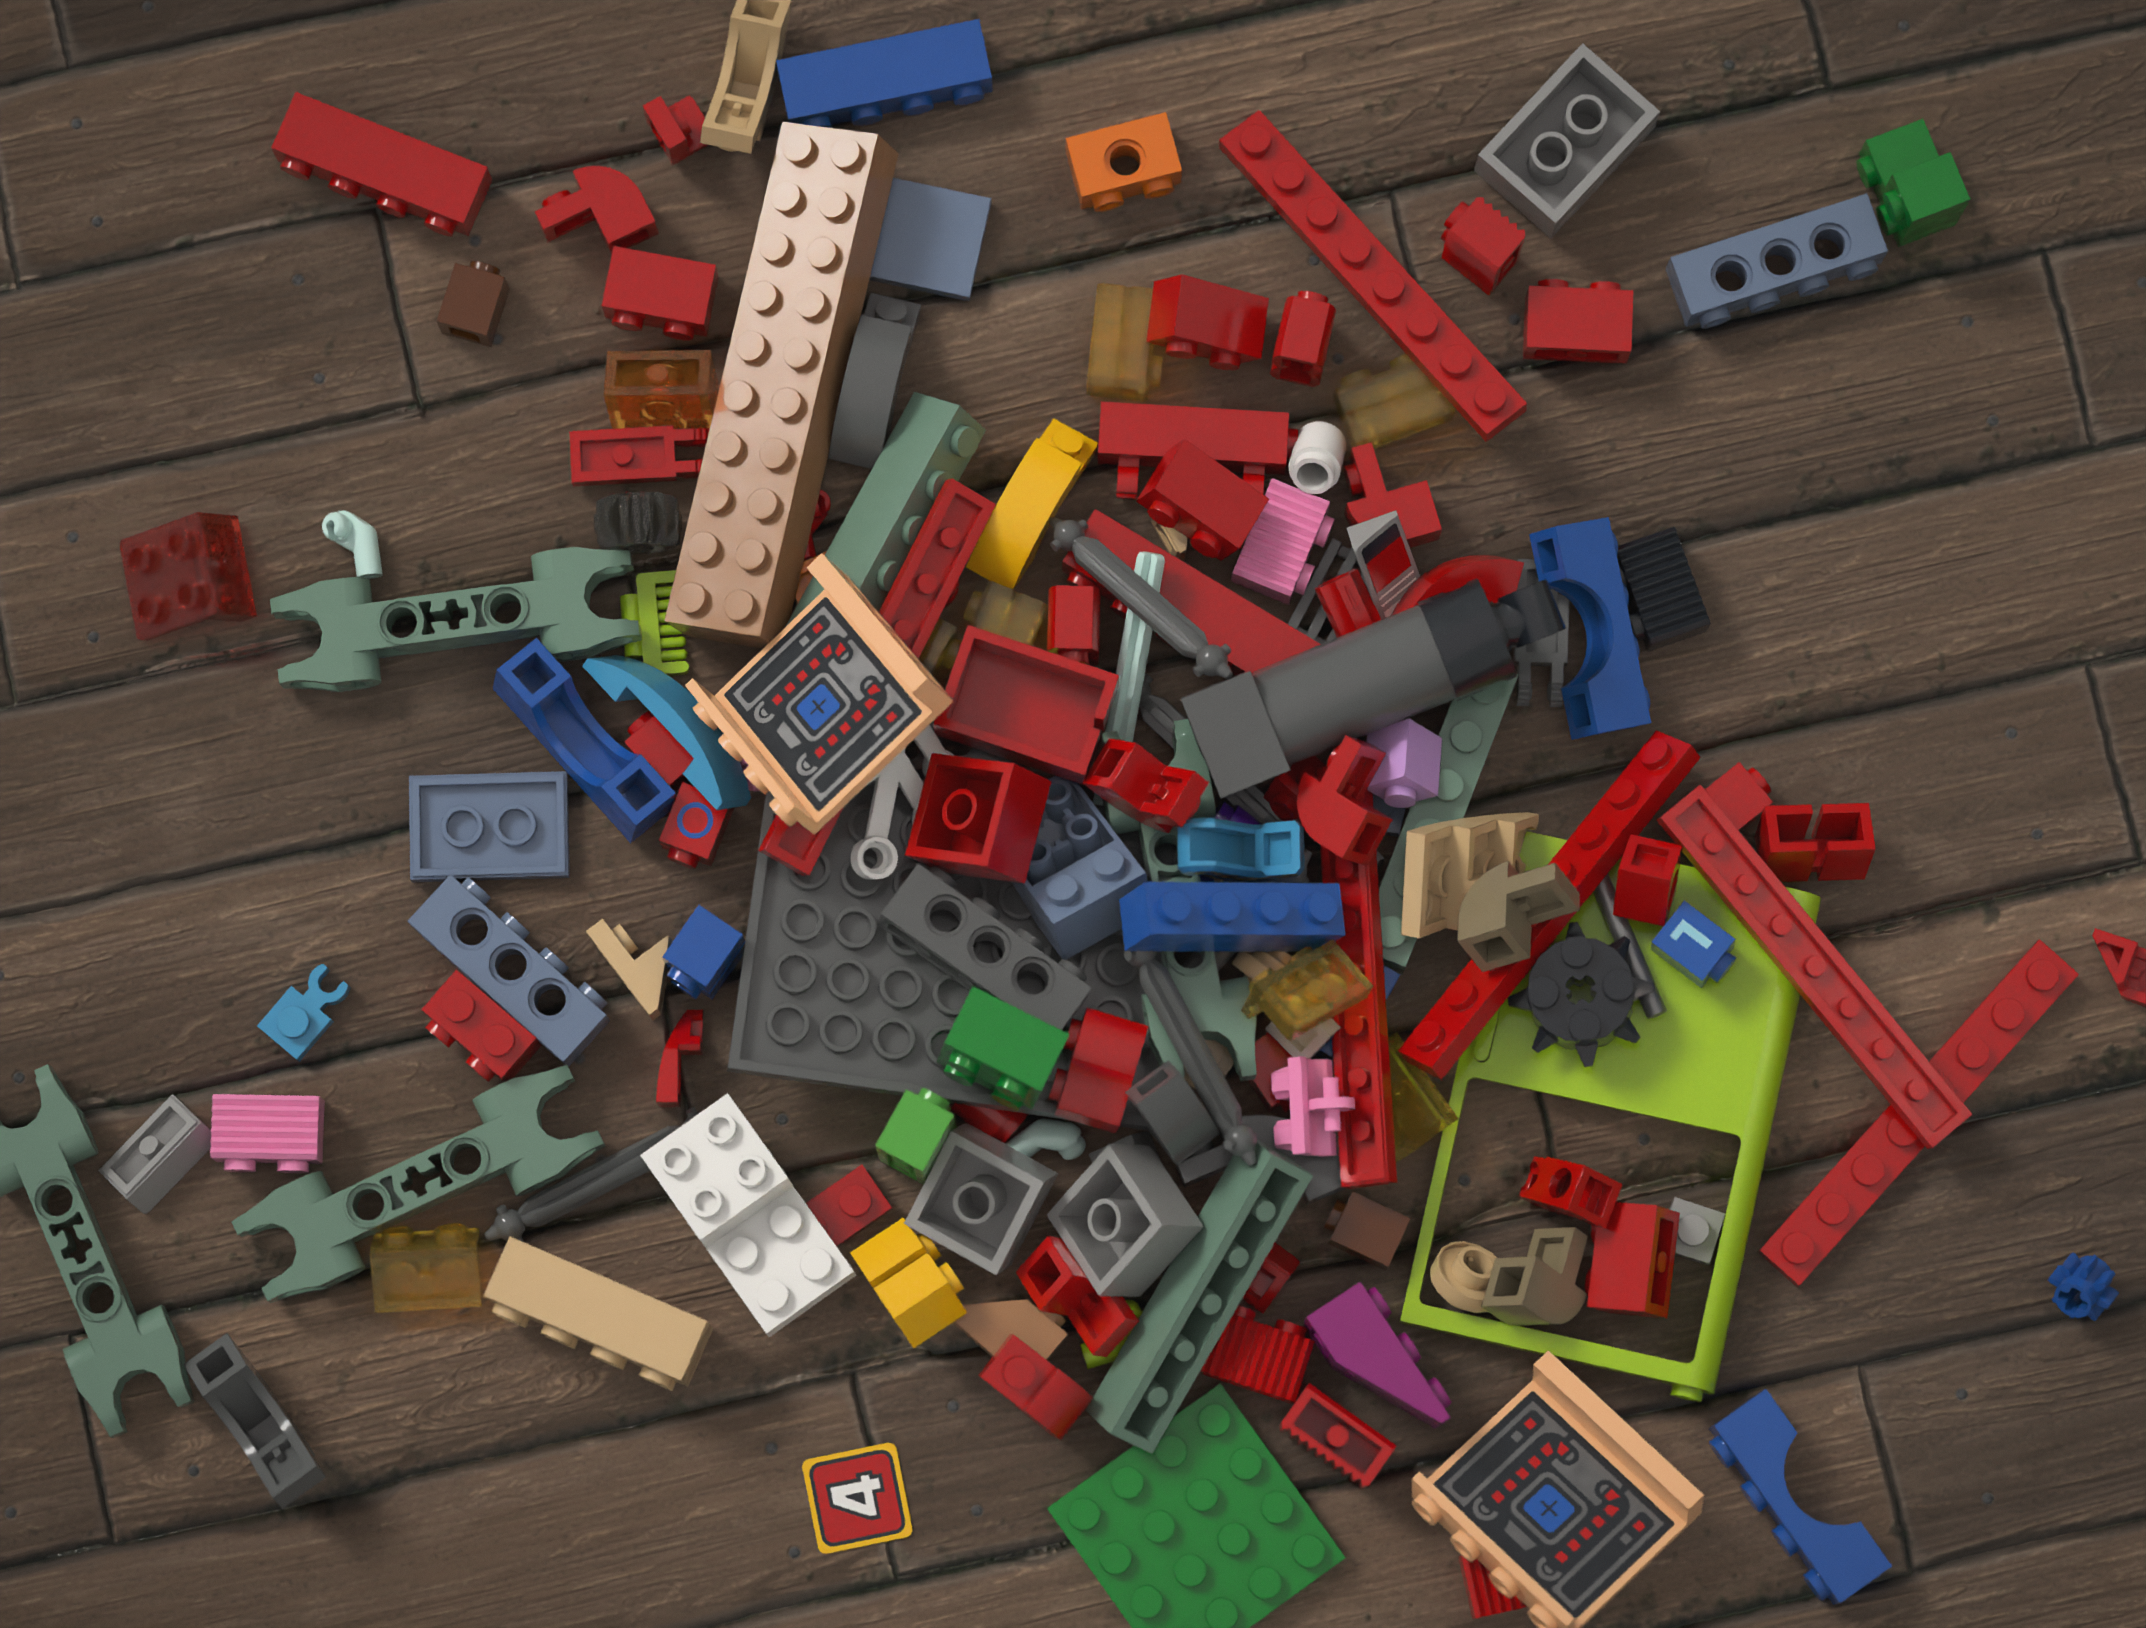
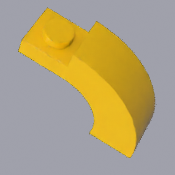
[966,418,1098,593]

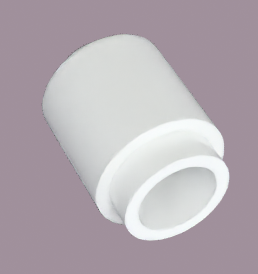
[1288,421,1347,494]

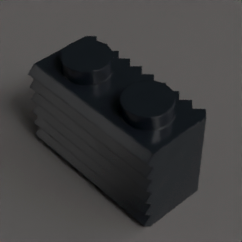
[1617,527,1711,652]

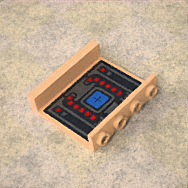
[685,553,953,835]
[1412,1350,1704,1628]

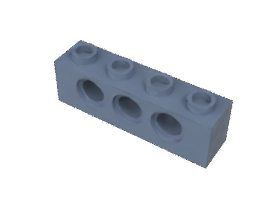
[1666,193,1888,329]
[407,874,610,1066]

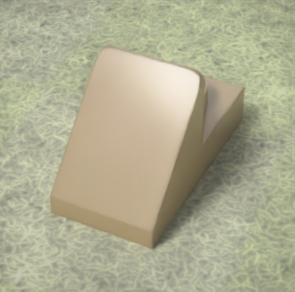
[586,918,672,1021]

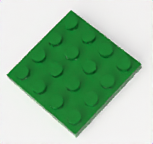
[1047,1383,1346,1628]

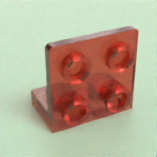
[119,512,257,641]

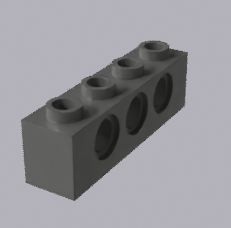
[877,863,1092,1031]

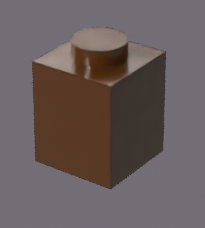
[437,261,510,347]
[1324,1191,1411,1271]

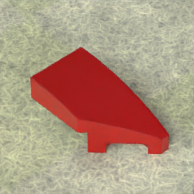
[2092,928,2146,1007]
[656,1009,703,1107]

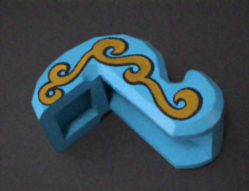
[1177,818,1305,880]

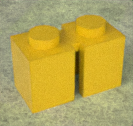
[850,1218,967,1349]

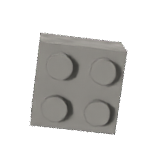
[904,1123,1059,1275]
[1046,1144,1204,1297]

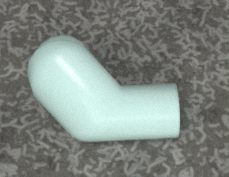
[322,511,383,579]
[1005,1118,1086,1160]

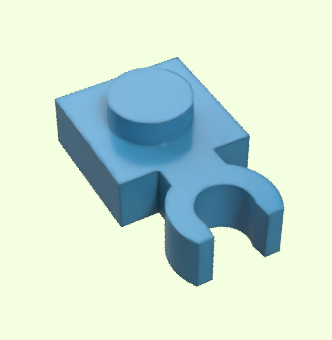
[257,964,351,1062]

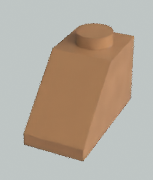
[953,1299,1068,1361]

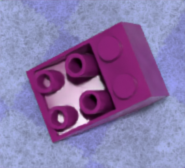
[1302,1282,1452,1429]

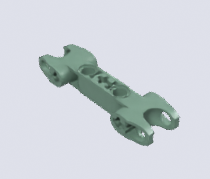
[270,547,642,692]
[1101,719,1257,1082]
[0,1064,195,1438]
[231,1065,605,1303]

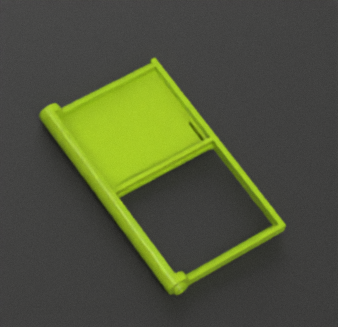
[1400,831,1821,1402]

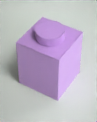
[1367,719,1442,808]

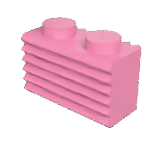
[1231,478,1335,605]
[210,1094,325,1173]

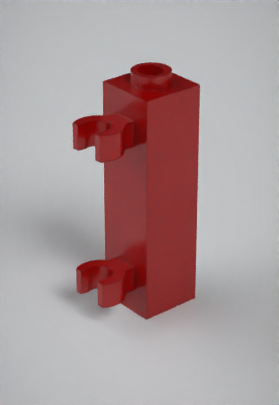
[1098,401,1298,500]

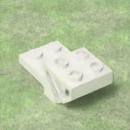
[640,1093,856,1337]

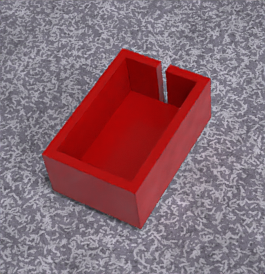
[933,625,1119,785]

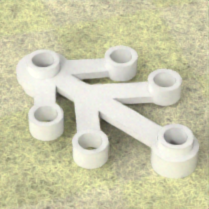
[851,724,954,880]

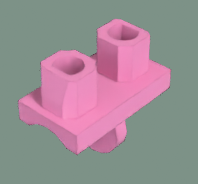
[1271,1057,1355,1157]

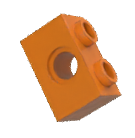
[1066,112,1182,212]

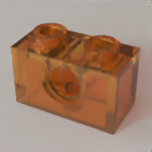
[604,350,719,429]

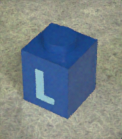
[1651,900,1737,989]

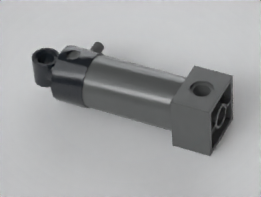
[1181,578,1566,798]

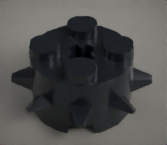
[1508,922,1655,1067]

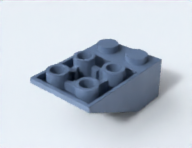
[1012,775,1148,960]

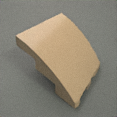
[1401,812,1539,938]

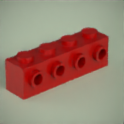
[271,92,492,237]

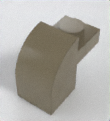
[1457,861,1580,972]
[1482,1227,1588,1326]

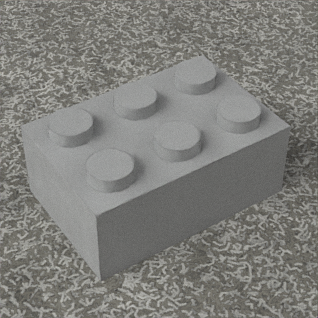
[1474,43,1660,239]

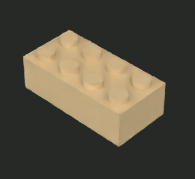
[483,1237,714,1391]

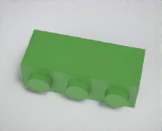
[875,1087,956,1185]

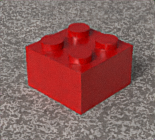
[905,753,1052,884]

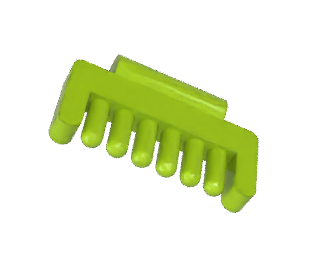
[620,570,689,676]

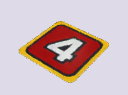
[802,1443,912,1554]

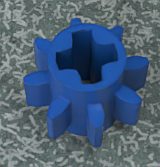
[2048,1252,2119,1321]

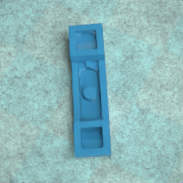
[582,655,751,810]

